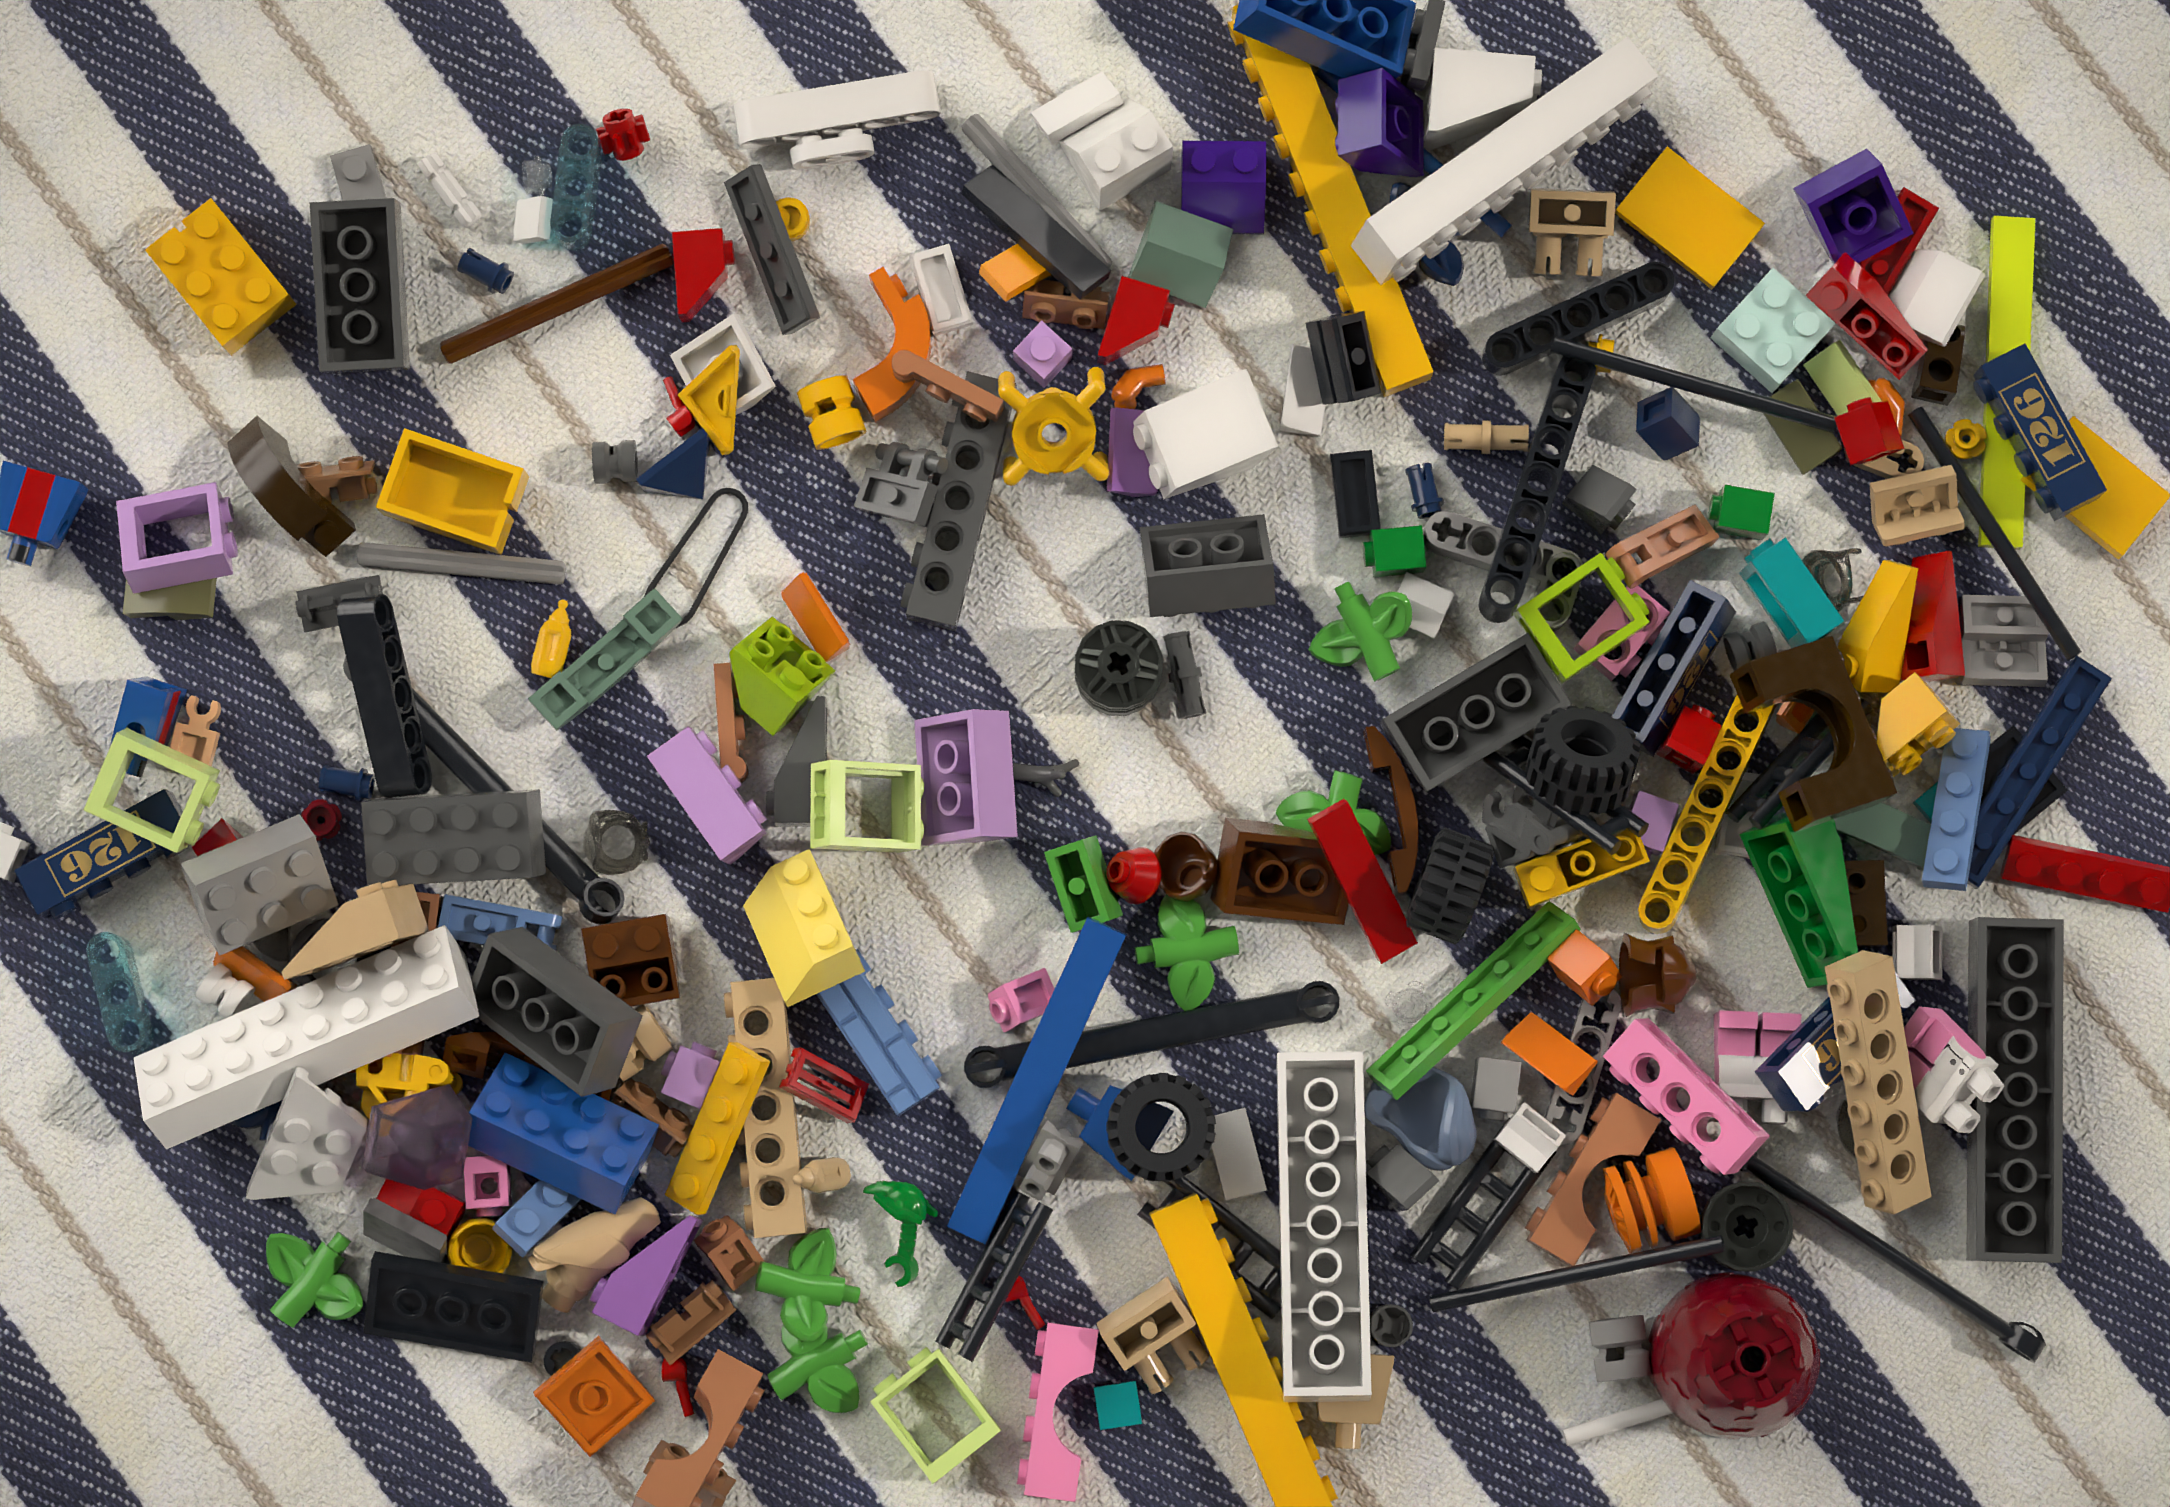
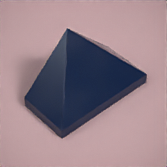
[636,428,711,499]

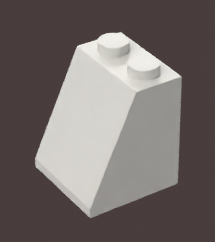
[1424,48,1542,150]
[1058,98,1173,211]
[1133,369,1278,499]

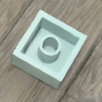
[1711,268,1836,393]

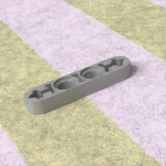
[1544,989,1621,1145]

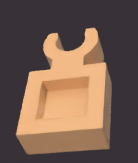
[170,695,221,766]

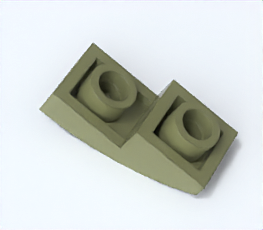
[123,578,217,620]

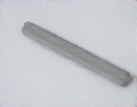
[962,114,1112,268]
[357,542,566,584]

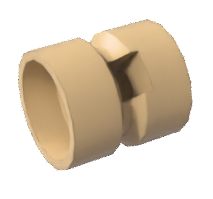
[619,1005,674,1082]

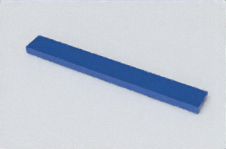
[947,917,1127,1244]

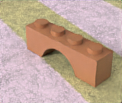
[1525,1093,1661,1267]
[632,1349,765,1507]

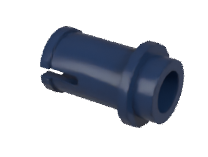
[457,248,514,294]
[1405,463,1444,519]
[319,765,375,802]

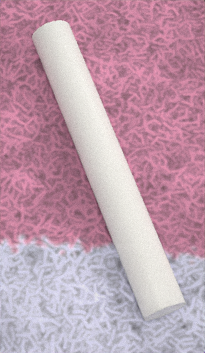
[1562,1399,1673,1446]

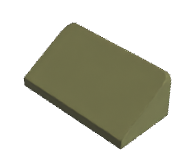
[1763,379,1842,475]

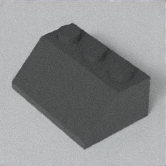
[1140,514,1276,617]

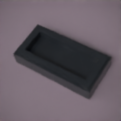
[1330,450,1381,539]

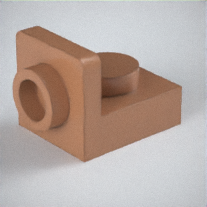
[694,1215,765,1291]

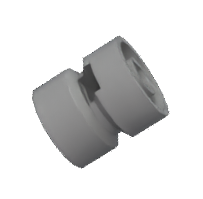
[1589,1315,1652,1382]

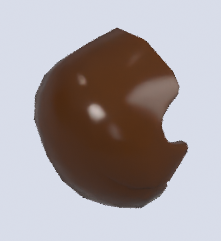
[1154,831,1218,902]

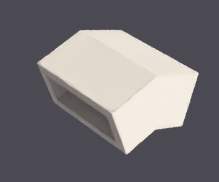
[1398,572,1455,639]
[1892,925,1942,980]
[1493,1102,1566,1173]

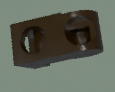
[1911,325,1965,406]

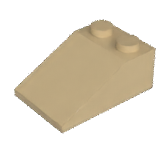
[281,880,429,980]

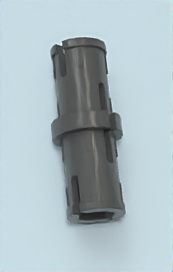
[1163,631,1207,719]

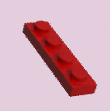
[2000,835,2170,913]

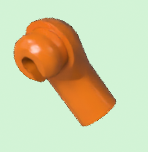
[1111,364,1166,409]
[1868,377,1905,437]

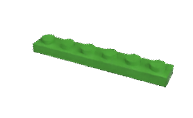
[1366,901,1581,1100]

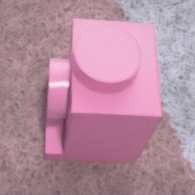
[463,1156,512,1217]

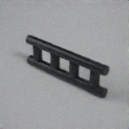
[1726,698,1872,829]
[1483,734,1649,855]
[1410,1117,1557,1290]
[1137,1176,1281,1319]
[935,1190,1053,1362]

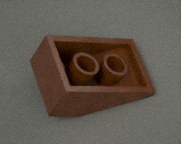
[1210,818,1349,925]

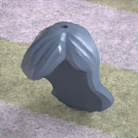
[1364,1067,1477,1171]

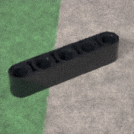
[1482,261,1675,375]
[337,594,432,798]

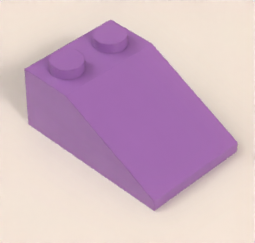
[590,1215,704,1336]

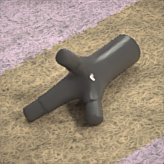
[1013,759,1079,797]

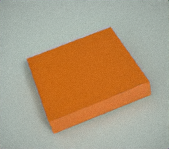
[533,1335,655,1457]

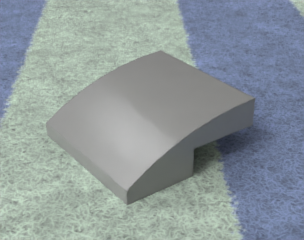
[1960,595,2049,687]

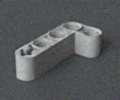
[1423,511,1583,632]

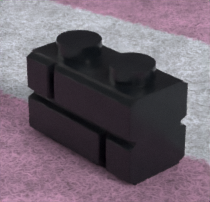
[1305,311,1382,405]

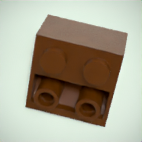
[581,914,680,1007]

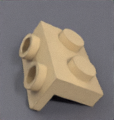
[1870,465,1965,546]

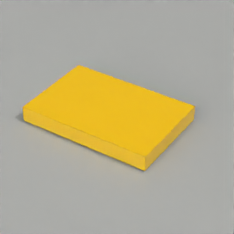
[1615,146,1765,290]
[2021,416,2170,560]

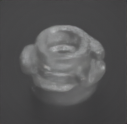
[522,155,552,196]

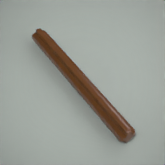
[440,244,673,364]

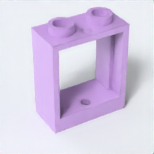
[116,482,238,594]

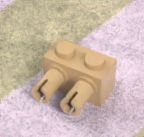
[1528,188,1616,276]
[1096,1276,1210,1394]

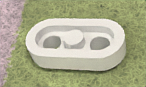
[790,128,875,169]

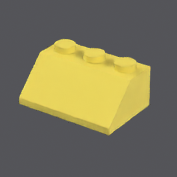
[743,849,865,1007]

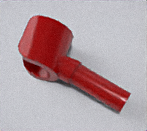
[663,376,696,437]
[1006,1276,1045,1330]
[662,1358,695,1417]

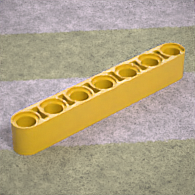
[1638,695,1777,934]

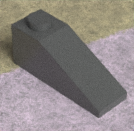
[766,696,827,827]
[1366,1144,1439,1212]

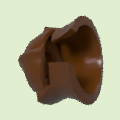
[1619,932,1697,1017]

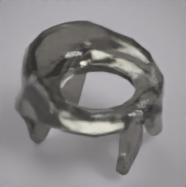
[1802,548,1863,612]
[583,810,650,875]

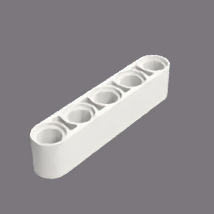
[733,70,941,149]

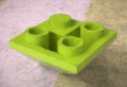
[729,616,836,736]

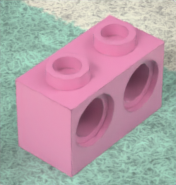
[1573,586,1670,681]

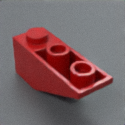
[1805,252,1928,380]
[1901,551,1965,682]

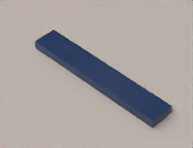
[1967,655,2112,889]

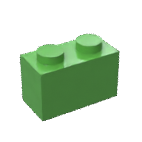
[1044,835,1123,933]

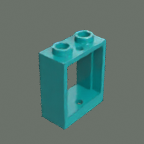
[1739,537,1844,648]

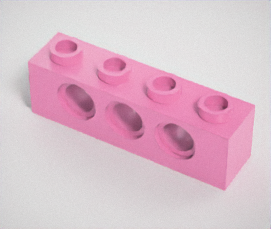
[1603,1018,1770,1175]

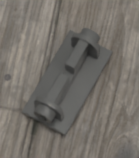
[295,575,383,633]

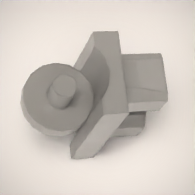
[1018,1120,1084,1201]

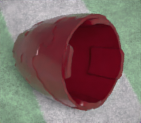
[1648,1272,1820,1439]

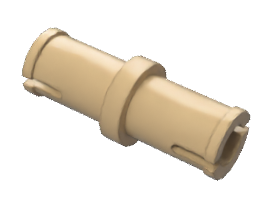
[1444,420,1529,454]

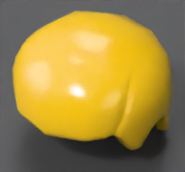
[447,1217,512,1273]

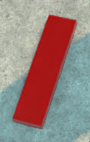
[1307,799,1418,964]

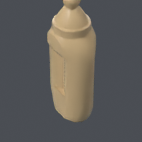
[793,1157,851,1193]

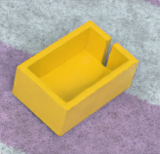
[145,198,296,356]
[376,428,529,555]

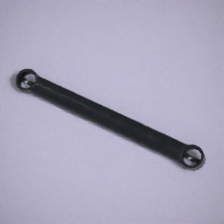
[343,656,625,925]
[964,981,1339,1088]
[1739,1152,2046,1363]

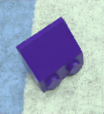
[1335,68,1424,178]
[1181,140,1266,235]
[1793,148,1913,264]

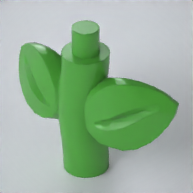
[1308,582,1412,682]
[1276,770,1391,855]
[1135,894,1239,1011]
[755,1228,860,1342]
[266,1231,363,1328]
[767,1324,868,1413]

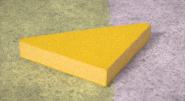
[678,345,740,455]

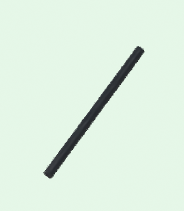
[1550,336,1837,433]
[1908,407,2082,661]
[1430,1235,1725,1312]

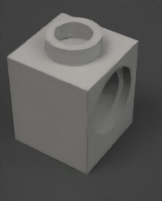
[1470,1057,1522,1121]

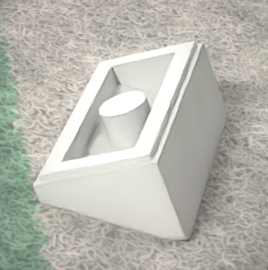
[1279,344,1325,437]

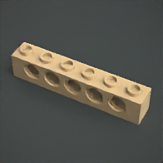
[1825,950,1932,1215]
[724,978,808,1238]

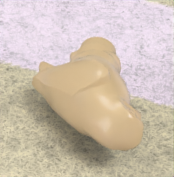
[528,1197,661,1313]

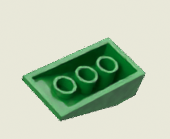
[1739,812,1858,988]

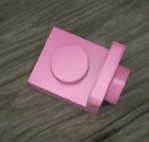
[988,968,1055,1032]

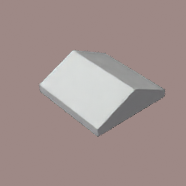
[1888,250,1985,347]
[670,313,776,415]

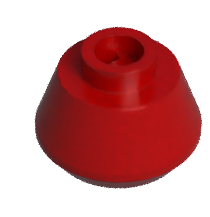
[1106,847,1161,905]

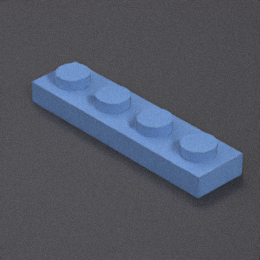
[1922,728,1991,891]

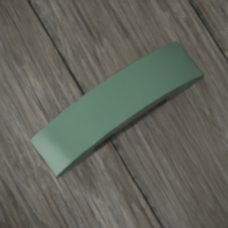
[528,588,683,731]
[1834,802,1931,872]

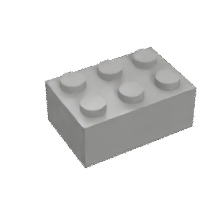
[180,814,338,955]

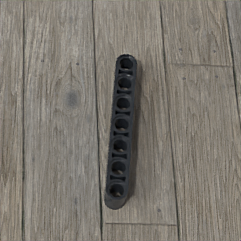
[1478,356,1596,623]

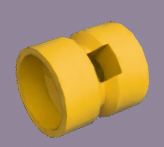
[797,375,867,450]

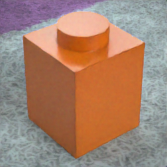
[1547,929,1622,1006]

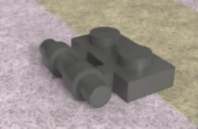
[1399,0,1446,93]
[853,442,948,527]

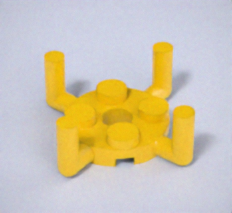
[998,367,1109,486]

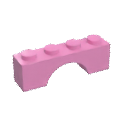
[1017,1322,1099,1502]

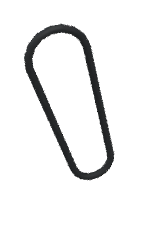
[644,488,748,628]

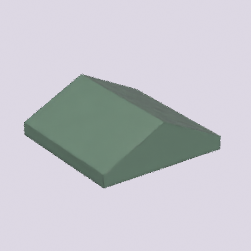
[1128,201,1233,308]

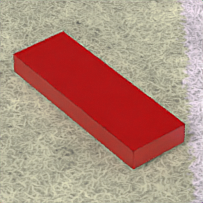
[1858,187,1939,295]

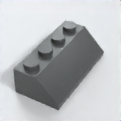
[1380,633,1572,792]

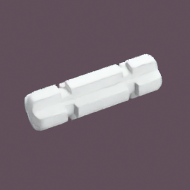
[418,153,481,228]

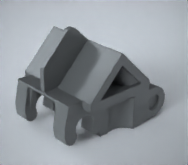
[1482,786,1597,869]

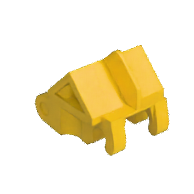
[356,1053,463,1135]

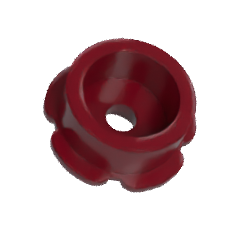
[301,799,342,841]

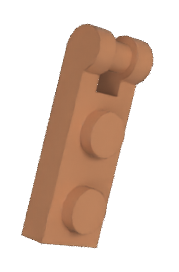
[891,350,1005,423]
[1605,504,1719,589]
[714,663,749,784]

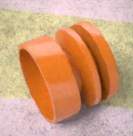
[1603,1147,1701,1254]

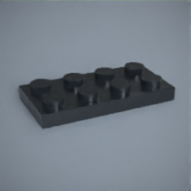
[363,1251,544,1363]

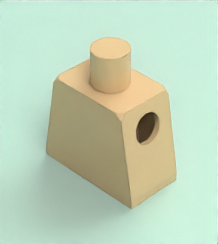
[1316,1354,1394,1449]

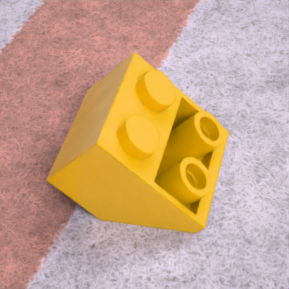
[1877,672,1960,777]

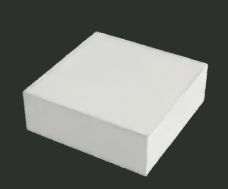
[513,196,553,244]

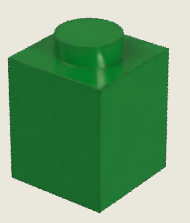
[1708,485,1775,540]
[1363,525,1426,578]

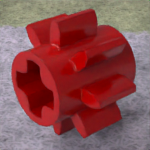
[596,108,650,161]

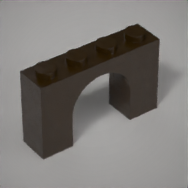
[1729,636,1897,832]

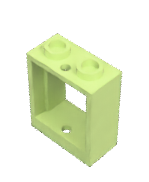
[83,728,220,853]
[810,760,924,853]
[870,1347,1002,1484]

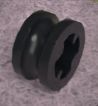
[543,1341,581,1376]

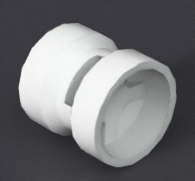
[195,963,255,1018]

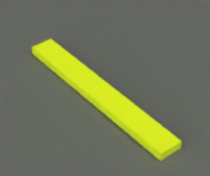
[1978,216,2036,550]

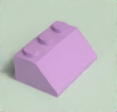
[914,709,1017,846]
[647,726,767,865]

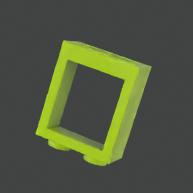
[1513,553,1649,684]

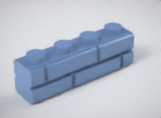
[816,949,942,1116]

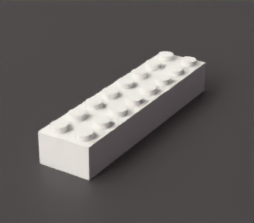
[1351,37,1658,285]
[134,925,479,1149]
[1276,1052,1372,1402]

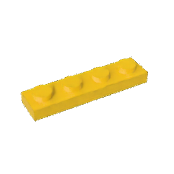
[665,1042,770,1215]

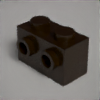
[1844,860,1888,948]

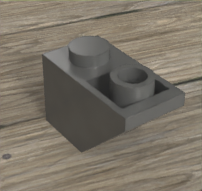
[1562,465,1637,534]

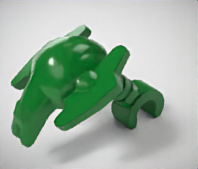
[863,1181,938,1287]

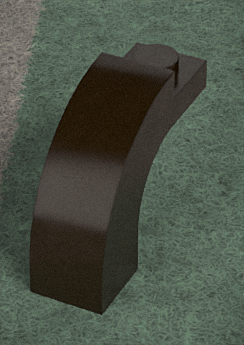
[227,416,356,557]

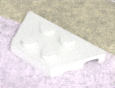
[246,1066,367,1200]

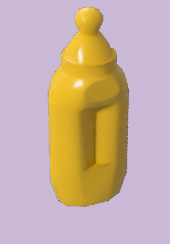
[531,600,571,678]

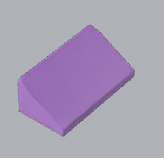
[1107,408,1158,497]

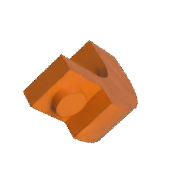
[852,267,931,422]

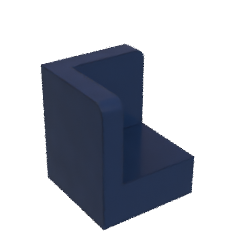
[1636,387,1700,461]

